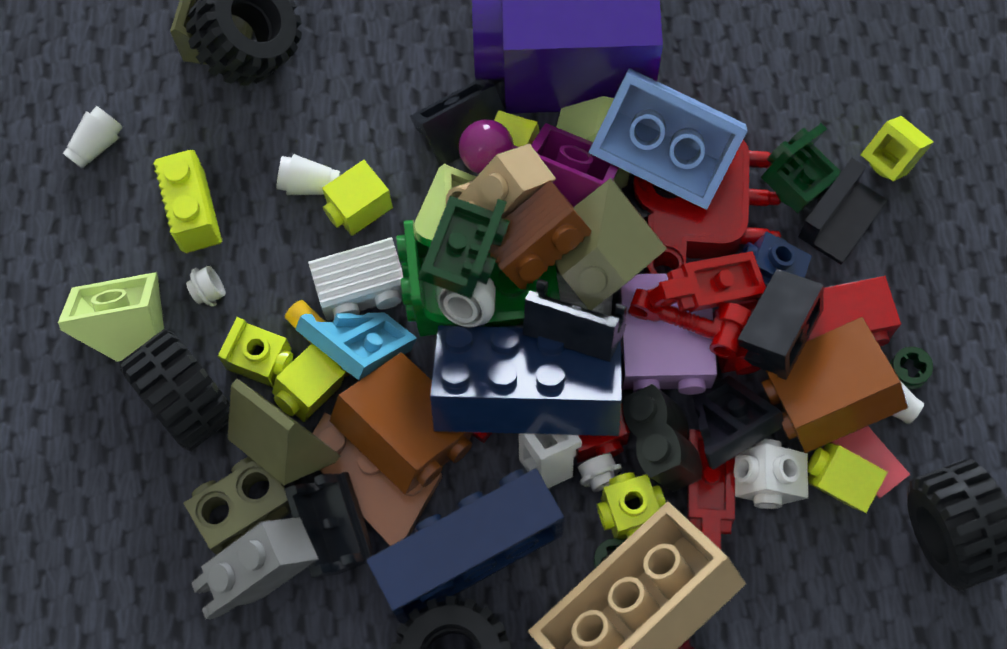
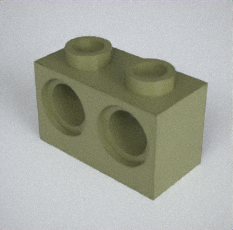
[183,457,291,555]

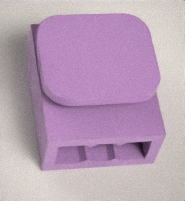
[618,274,717,395]

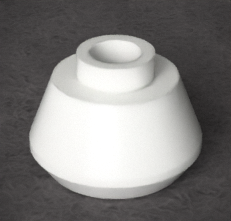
[435,278,496,327]

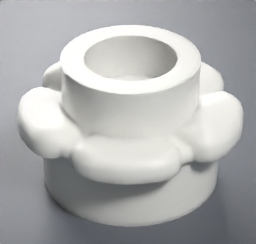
[187,266,225,307]
[578,453,622,492]

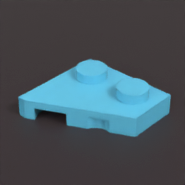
[295,312,417,380]

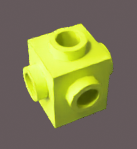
[596,472,666,540]

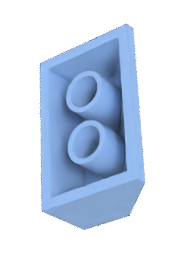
[588,68,748,210]

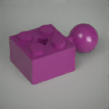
[459,119,619,207]

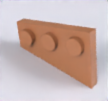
[313,413,442,547]

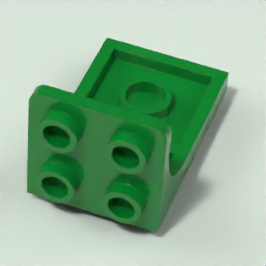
[396,220,560,336]

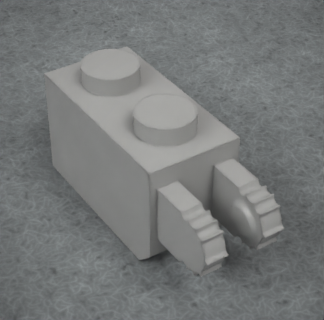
[191,517,318,620]

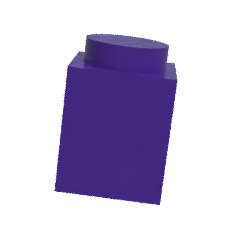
[472,0,663,113]

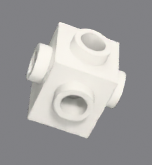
[734,439,808,509]

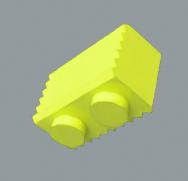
[153,150,222,253]

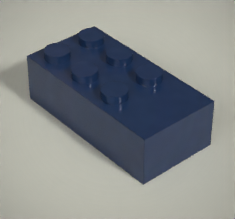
[430,326,621,436]
[366,468,564,624]

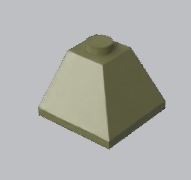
[555,178,667,310]

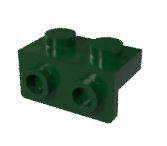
[761,123,841,214]
[418,196,510,299]

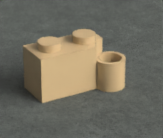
[446,143,556,218]

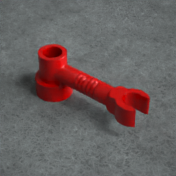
[628,289,752,359]

